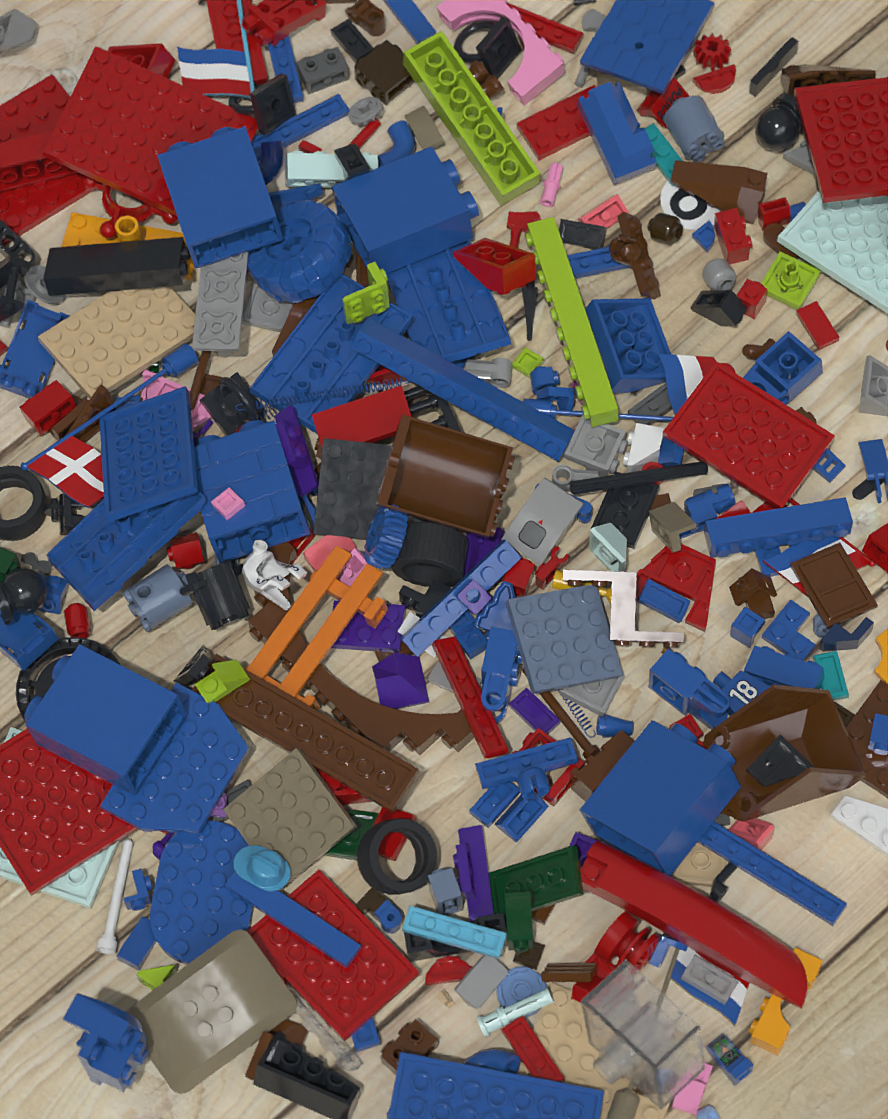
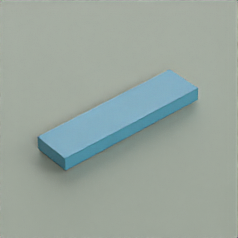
[402,906,507,959]

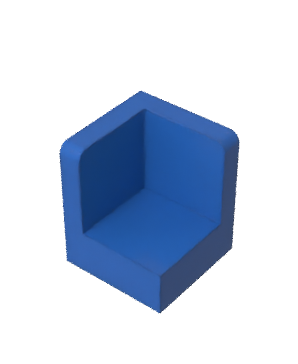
[730,607,765,648]

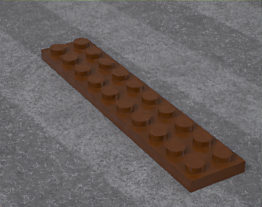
[192,654,420,813]

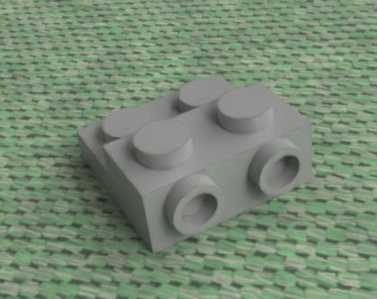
[564,415,628,477]

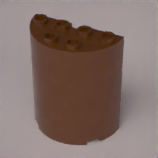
[376,414,515,538]

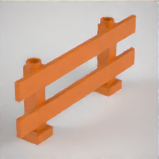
[244,545,389,711]

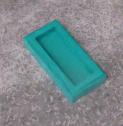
[813,651,849,701]

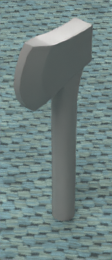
[574,9,607,87]

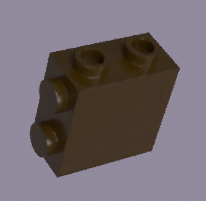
[354,39,415,105]

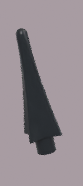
[522,281,538,341]

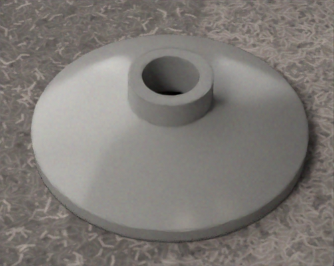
[25,265,66,304]

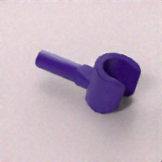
[193,420,213,446]
[152,833,174,860]

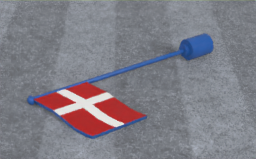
[21,343,198,508]

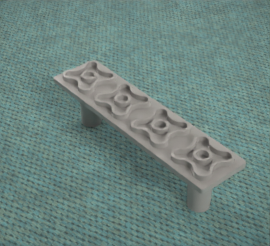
[192,251,249,358]

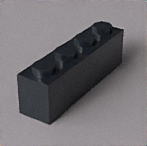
[253,1031,361,1119]

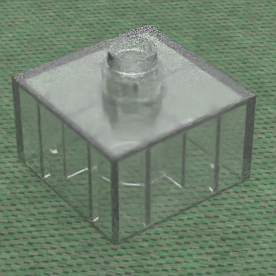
[581,960,705,1110]

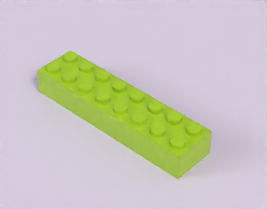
[403,31,541,206]

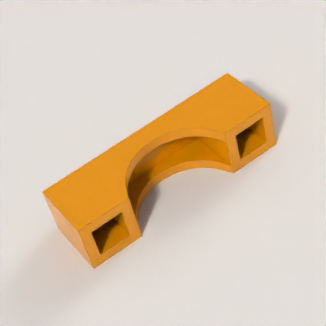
[748,948,823,1056]

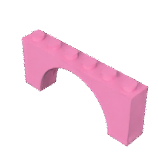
[437,0,565,106]

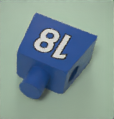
[713,671,770,717]

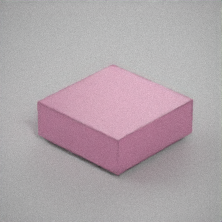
[211,487,246,520]

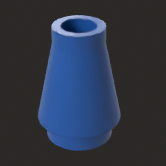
[596,714,633,738]

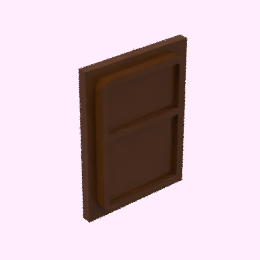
[790,543,878,629]

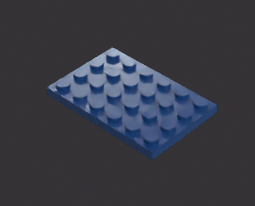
[99,386,198,522]

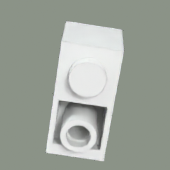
[623,423,664,473]

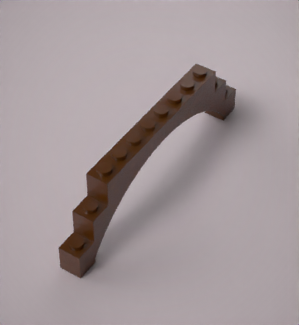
[248,542,474,755]

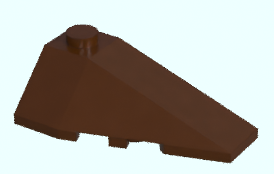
[780,64,876,97]

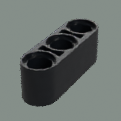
[0,220,35,267]

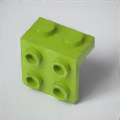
[342,262,390,324]

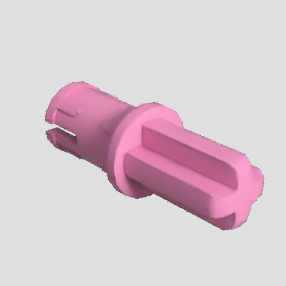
[540,162,563,207]

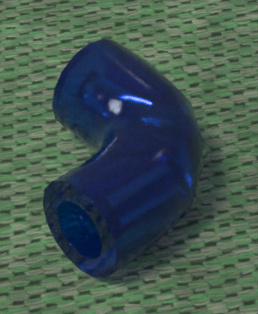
[258,141,284,185]

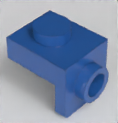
[38,575,69,614]
[124,868,152,911]

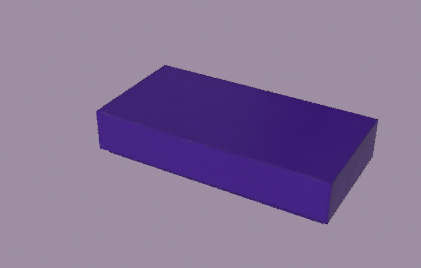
[509,688,560,735]

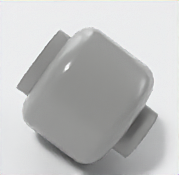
[702,258,736,290]

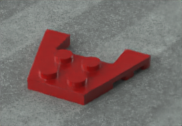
[636,544,716,632]

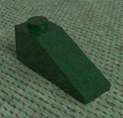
[505,891,534,952]

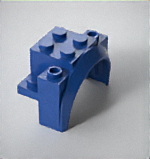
[63,993,149,1092]

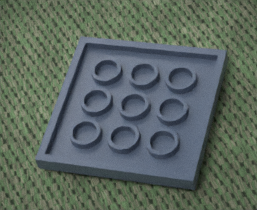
[505,584,623,694]

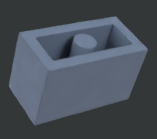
[428,868,463,916]

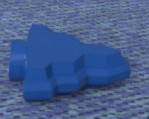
[473,581,515,638]

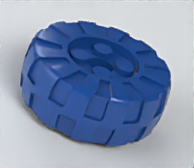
[247,200,352,303]

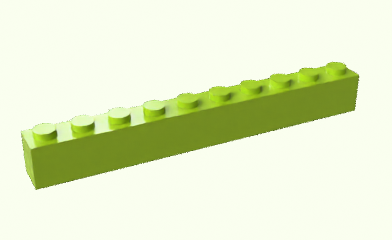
[525,217,618,427]

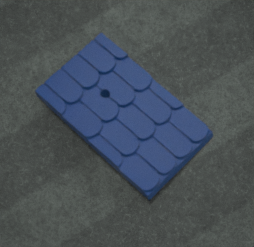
[580,0,715,94]
[386,240,511,362]
[250,274,413,435]
[46,490,206,611]

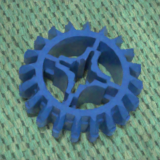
[364,504,408,569]

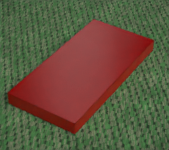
[312,385,412,447]

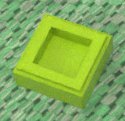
[512,347,544,378]

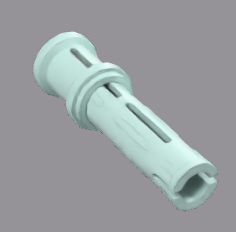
[477,988,554,1037]

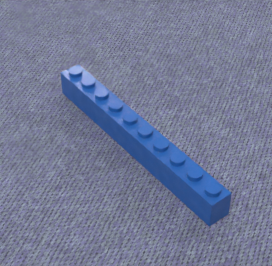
[351,318,575,461]

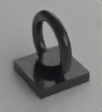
[454,17,522,79]
[228,73,296,135]
[199,372,265,436]

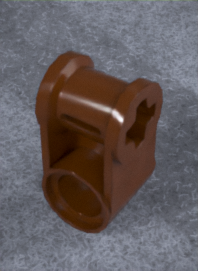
[345,0,386,37]

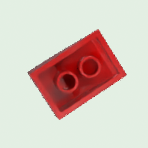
[108,43,175,78]
[453,238,536,295]

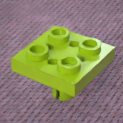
[761,252,821,310]

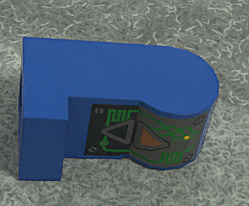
[706,1034,753,1086]

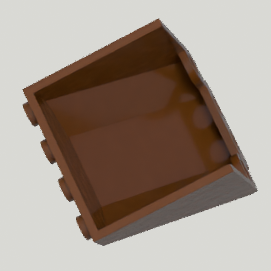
[703,684,867,822]

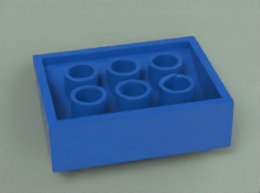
[585,298,671,393]

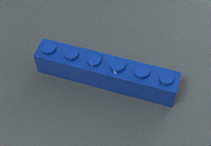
[704,497,853,557]

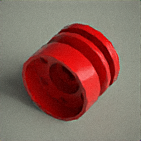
[594,911,660,979]

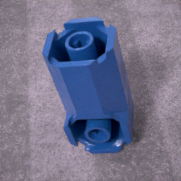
[577,82,657,184]

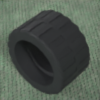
[391,522,468,587]

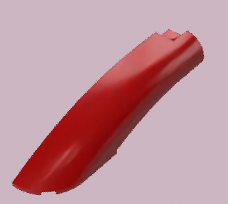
[580,840,808,1009]

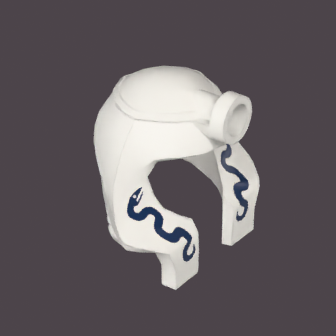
[242,540,307,610]

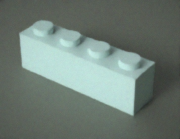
[285,151,378,188]

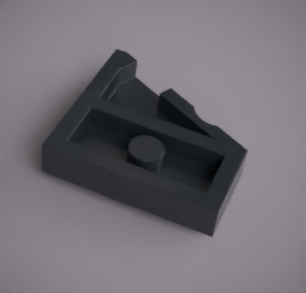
[746,735,815,788]

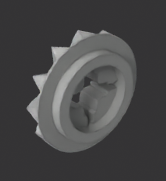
[348,97,383,126]

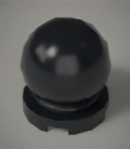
[755,93,804,151]
[0,567,47,625]

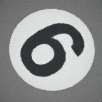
[661,181,722,230]

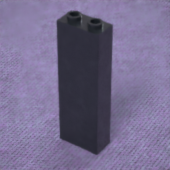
[43,237,191,296]

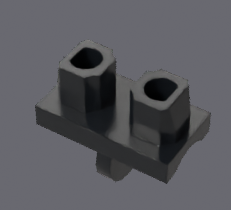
[44,493,83,535]

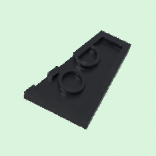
[173,645,211,686]

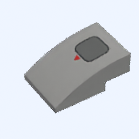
[501,478,584,565]

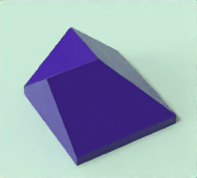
[372,653,429,709]

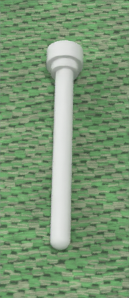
[96,839,133,954]

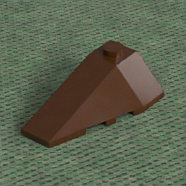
[670,160,768,225]

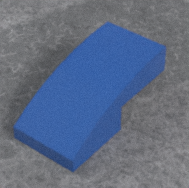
[448,610,488,659]

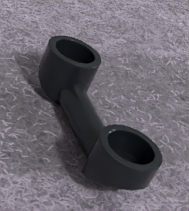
[710,862,738,902]

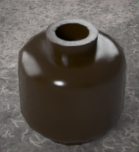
[648,213,683,245]

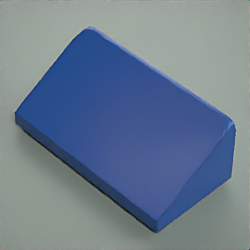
[494,791,549,842]

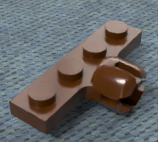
[609,212,661,299]

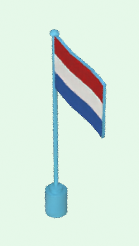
[177,0,255,100]

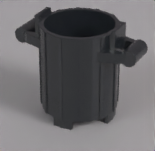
[180,558,250,630]

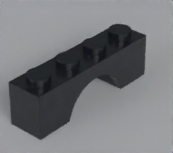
[404,913,508,962]

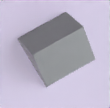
[859,355,888,416]

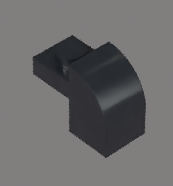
[399,579,452,618]

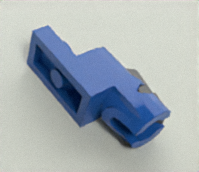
[679,483,735,539]

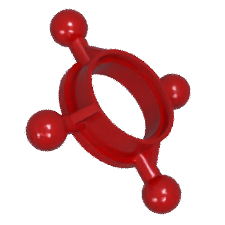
[81,175,178,239]

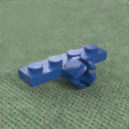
[475,738,578,800]

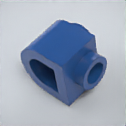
[530,366,559,395]

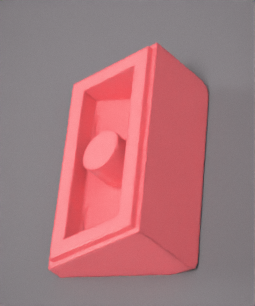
[577,194,629,229]
[303,535,356,571]

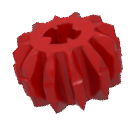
[693,32,731,71]

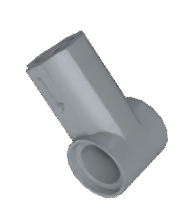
[465,358,512,388]
[551,465,599,493]

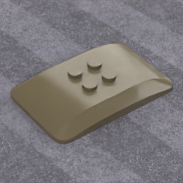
[127,930,297,1094]

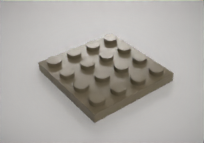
[223,748,357,888]

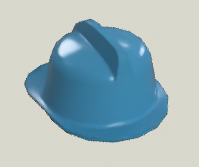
[234,845,290,891]

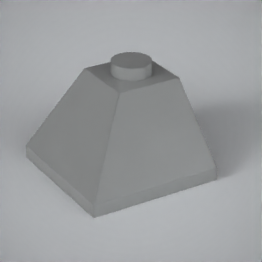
[0,9,36,54]

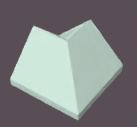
[589,523,627,572]

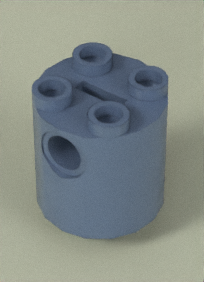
[663,96,725,162]
[122,564,192,632]

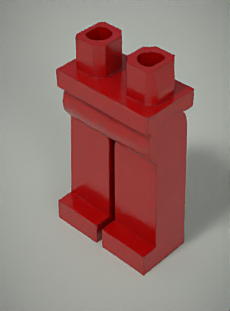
[242,0,327,46]

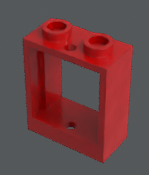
[511,728,585,807]

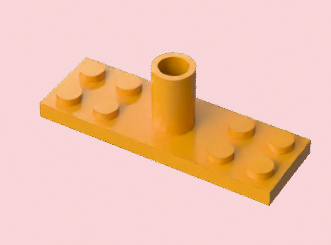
[61,212,195,280]

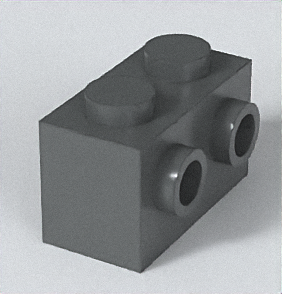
[297,47,349,95]

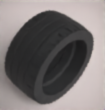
[0,465,47,541]
[357,818,437,895]

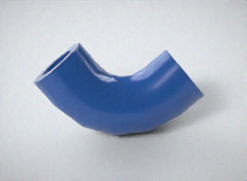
[378,120,415,167]
[462,1049,520,1074]

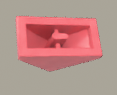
[728,818,774,851]

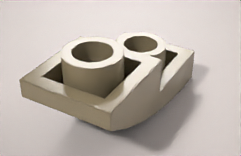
[404,106,444,150]

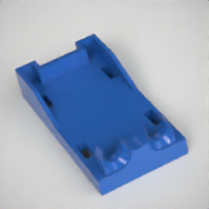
[0,300,70,399]
[0,611,59,671]

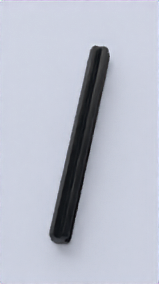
[569,461,708,494]

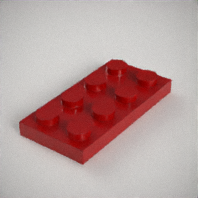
[517,84,596,161]

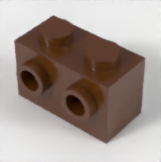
[380,1019,439,1075]

